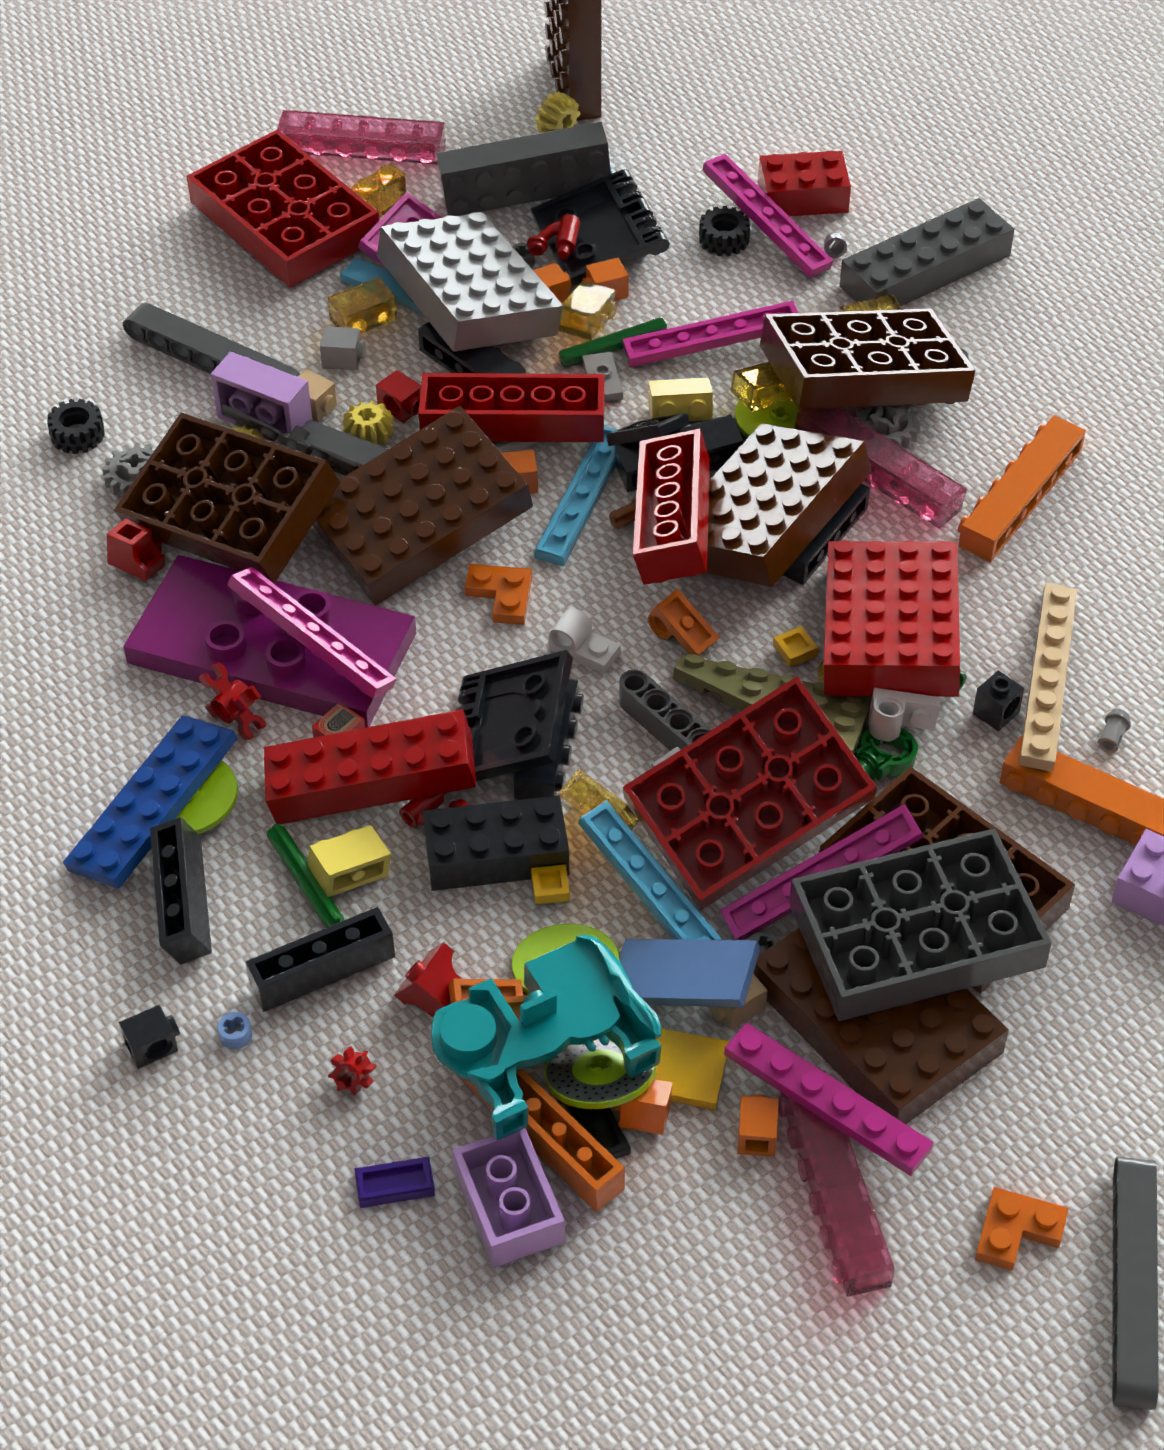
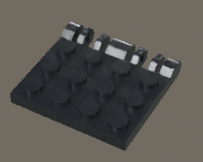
[530,169,670,287]
[456,650,573,781]

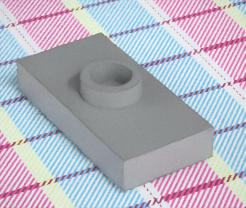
[582,352,623,402]

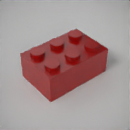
[758,150,851,217]

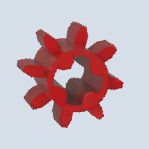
[328,1046,377,1096]

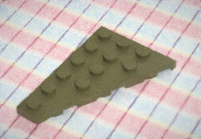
[673,654,872,754]

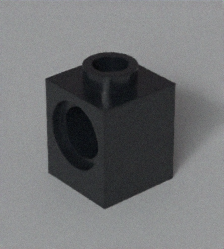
[973,670,1024,732]
[119,1005,180,1069]

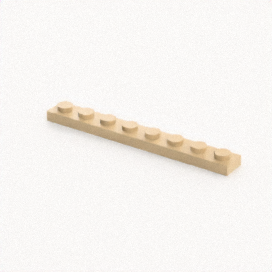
[1019,583,1077,772]

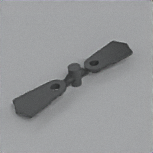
[221,404,361,473]

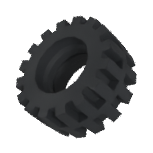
[699,206,750,256]
[47,399,105,454]

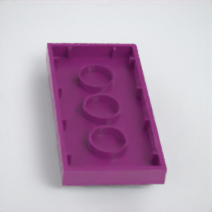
[123,555,416,728]

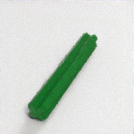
[558,317,667,367]
[267,824,344,928]

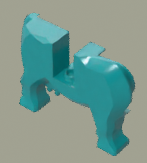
[431,934,661,1140]

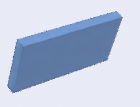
[619,939,761,1007]

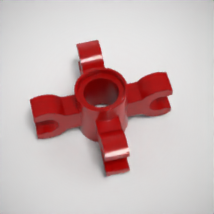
[199,663,266,740]

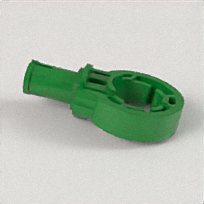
[854,728,918,781]

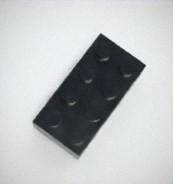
[422,795,570,891]

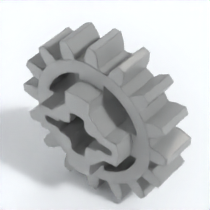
[853,404,920,454]
[102,442,155,497]

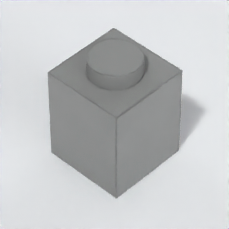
[320,326,366,370]

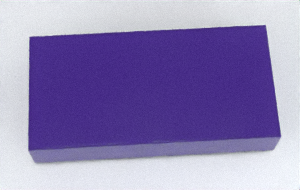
[354,1156,435,1208]

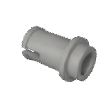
[1098,709,1131,753]

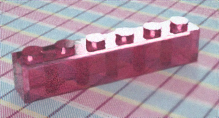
[277,110,446,165]
[794,408,967,529]
[776,1070,895,1297]

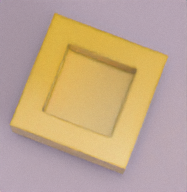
[773,626,818,668]
[531,864,570,905]

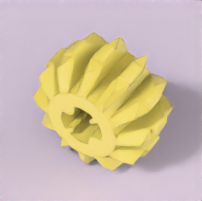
[534,91,581,133]
[342,400,394,445]

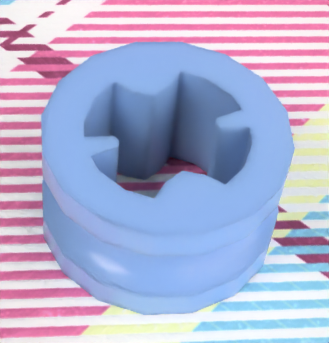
[218,1012,252,1049]

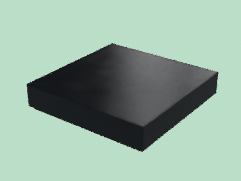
[606,413,690,446]

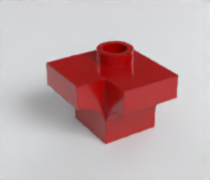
[106,518,165,581]
[394,942,462,1018]

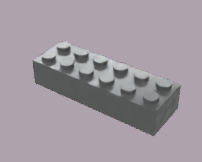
[436,122,611,216]
[839,198,1015,311]

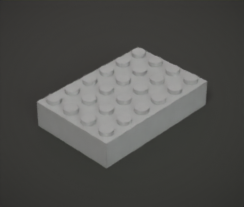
[377,212,563,352]

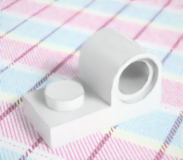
[548,608,621,674]
[868,688,941,741]

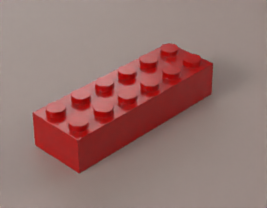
[418,373,605,443]
[633,429,710,585]
[264,709,476,824]

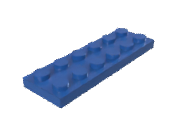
[62,715,238,889]

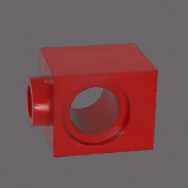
[376,370,421,423]

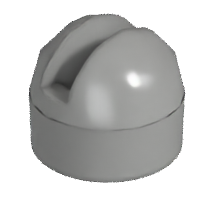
[824,232,847,258]

